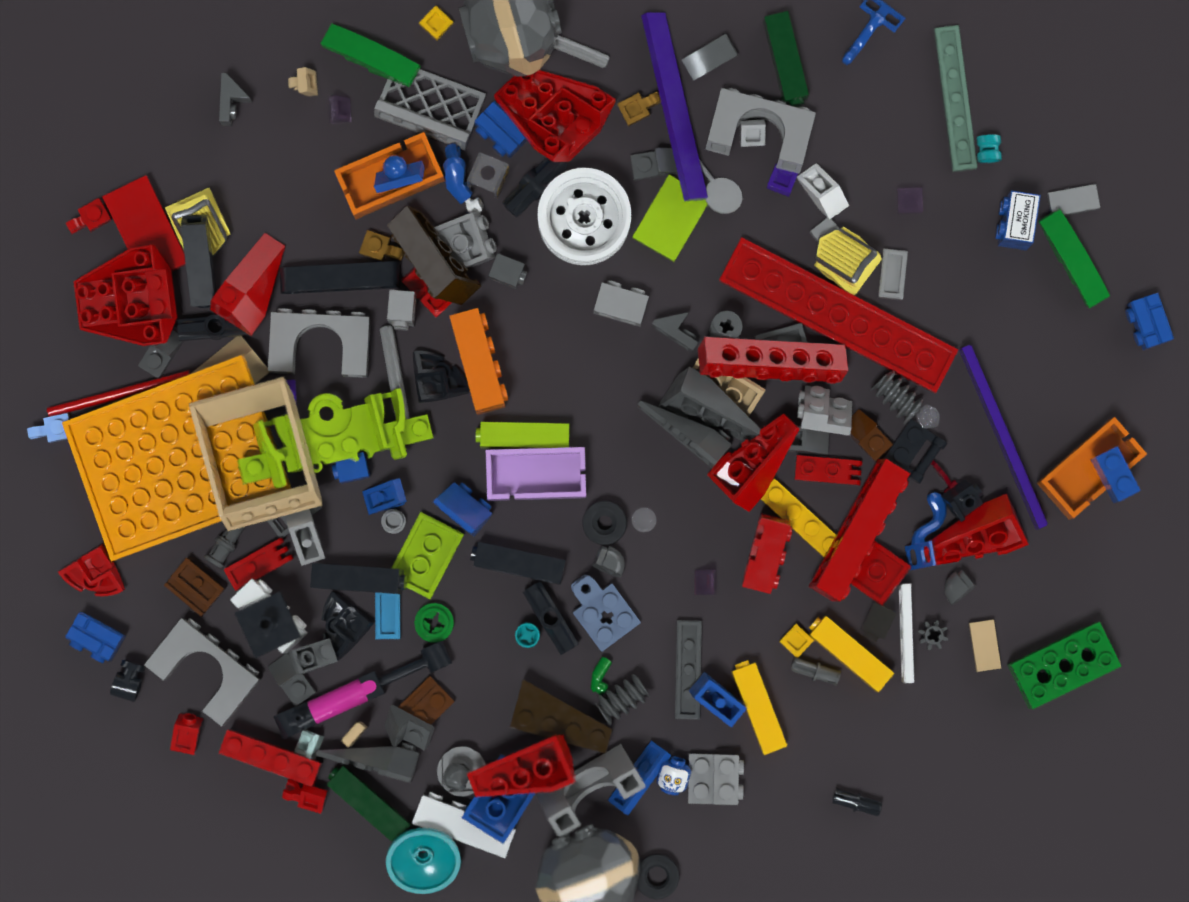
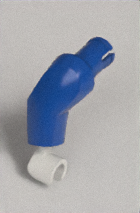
[443,144,484,213]

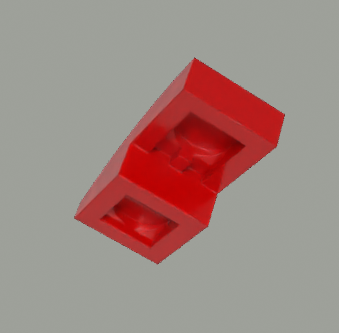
[400,267,452,317]

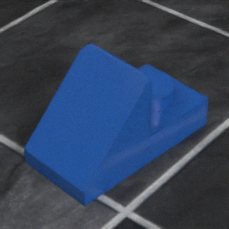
[362,478,407,515]

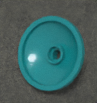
[386,828,461,894]

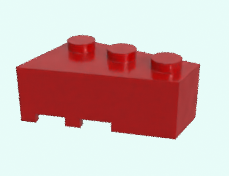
[742,513,793,594]

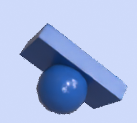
[374,155,425,193]

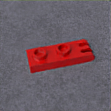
[794,455,862,486]
[223,538,294,591]

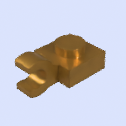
[617,92,661,127]
[359,230,404,262]

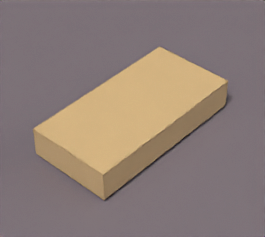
[968,620,1001,672]
[342,722,368,747]

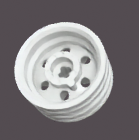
[538,168,631,265]

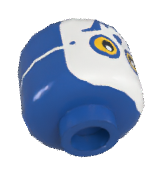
[656,756,692,795]

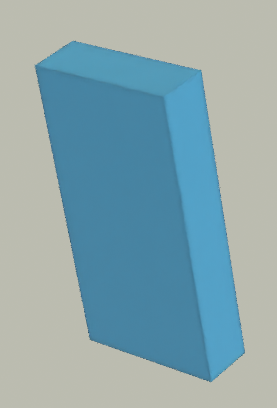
[375,593,401,639]

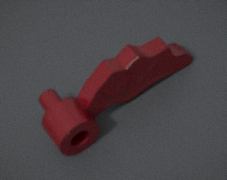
[931,460,958,493]

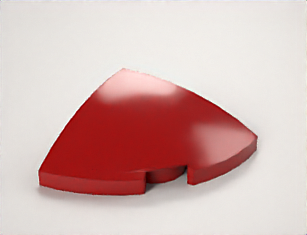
[58,544,125,596]

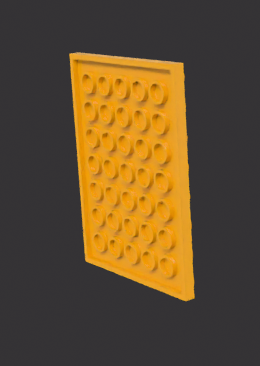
[62,355,292,561]

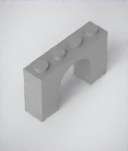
[705,88,816,174]
[268,308,371,378]
[144,618,261,726]
[536,744,646,838]

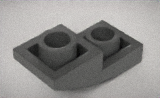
[682,34,738,81]

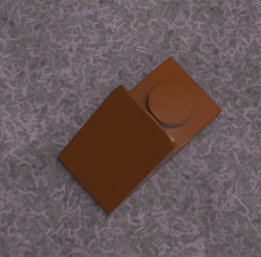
[850,410,893,462]

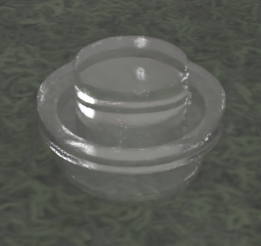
[917,405,940,429]
[632,508,656,532]

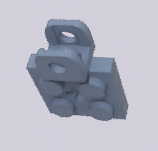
[571,574,641,652]

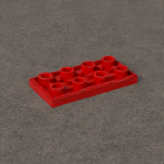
[102,175,186,272]

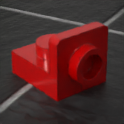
[170,713,203,755]

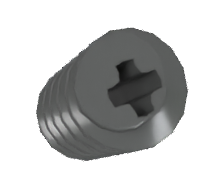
[709,311,742,339]
[870,371,923,425]
[596,674,650,725]

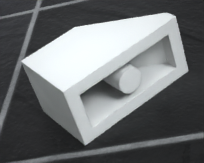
[797,163,849,219]

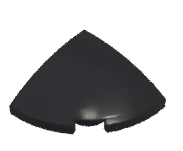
[413,351,470,403]
[321,591,374,661]

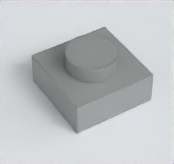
[740,120,766,147]

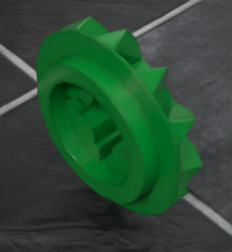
[414,603,454,643]

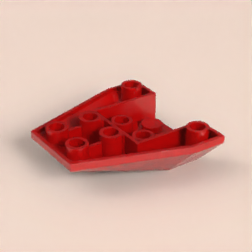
[494,70,616,162]
[73,245,177,346]

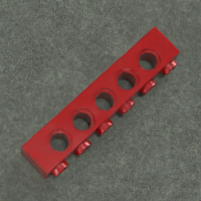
[698,337,848,384]

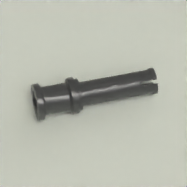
[203,526,246,569]

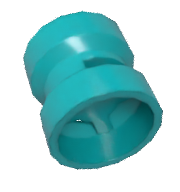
[976,135,1002,163]
[515,623,540,648]

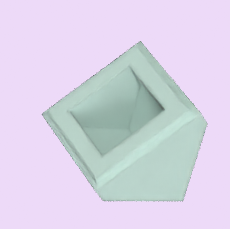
[295,730,324,759]

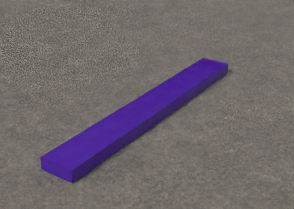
[641,13,708,201]
[959,345,1048,530]

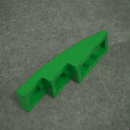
[320,24,421,87]
[1038,209,1110,308]

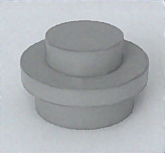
[381,509,406,534]

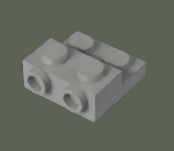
[434,212,497,268]
[797,386,852,436]
[688,754,744,805]

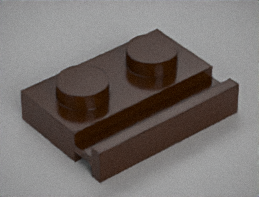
[164,558,225,617]
[398,676,455,725]

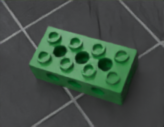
[1007,622,1121,709]

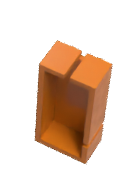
[334,132,445,220]
[450,308,508,415]
[1037,417,1147,520]

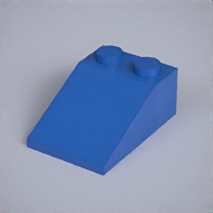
[433,482,493,537]
[461,754,535,845]

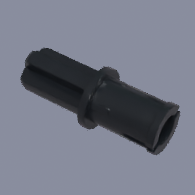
[832,788,882,816]

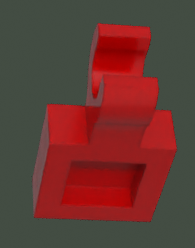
[65,198,112,234]
[282,780,327,814]

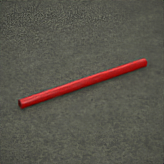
[47,370,190,417]

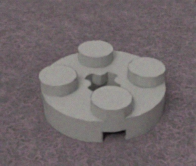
[437,746,486,796]

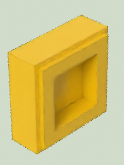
[419,6,454,41]
[779,624,814,658]

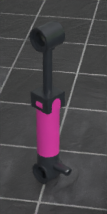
[274,641,452,739]

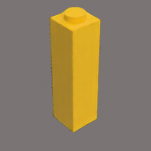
[809,616,894,692]
[731,660,787,755]

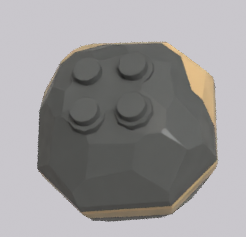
[458,0,562,76]
[536,824,640,902]

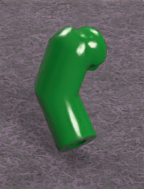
[590,657,612,695]

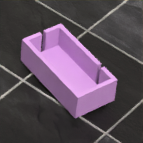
[486,447,586,501]

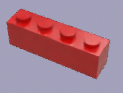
[219,729,323,787]

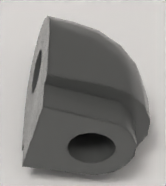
[592,545,625,577]
[944,570,976,605]

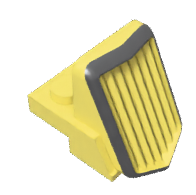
[165,188,231,256]
[814,227,882,296]

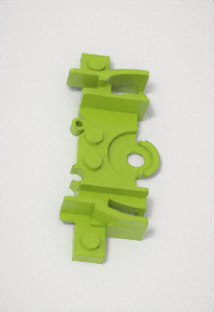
[237,388,433,488]

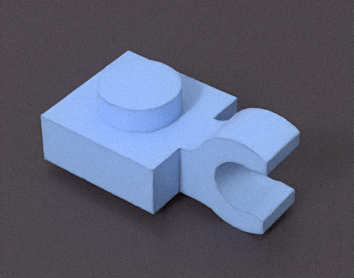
[27,413,70,443]

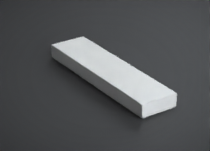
[899,584,914,683]

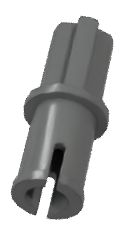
[791,658,841,686]

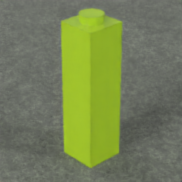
[476,422,569,449]

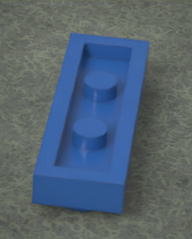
[608,741,672,815]

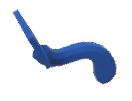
[842,0,906,65]
[905,492,947,571]

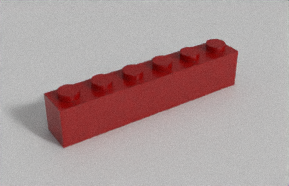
[808,459,910,602]

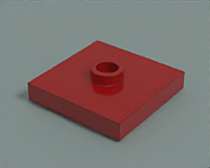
[850,540,911,607]

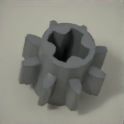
[917,620,948,650]

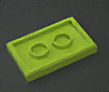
[632,175,708,262]
[392,512,464,600]

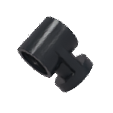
[110,660,146,702]

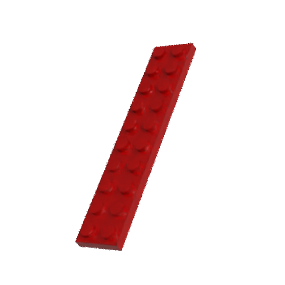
[719,237,958,394]

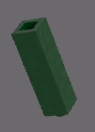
[763,11,809,107]
[327,765,411,842]

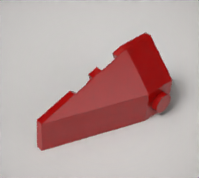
[210,233,285,336]
[707,414,799,512]
[924,494,1029,565]
[467,735,576,797]

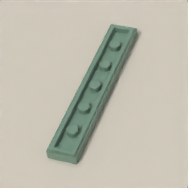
[934,25,977,172]

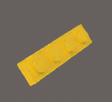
[760,479,836,558]

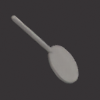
[699,159,742,214]

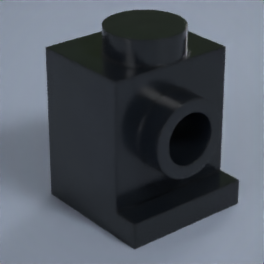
[941,479,983,522]

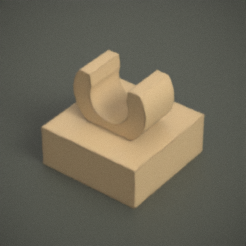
[288,67,318,96]

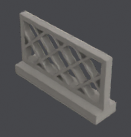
[374,69,486,150]

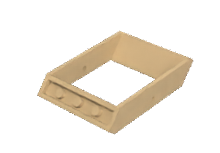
[189,377,322,531]

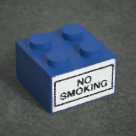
[995,191,1041,250]

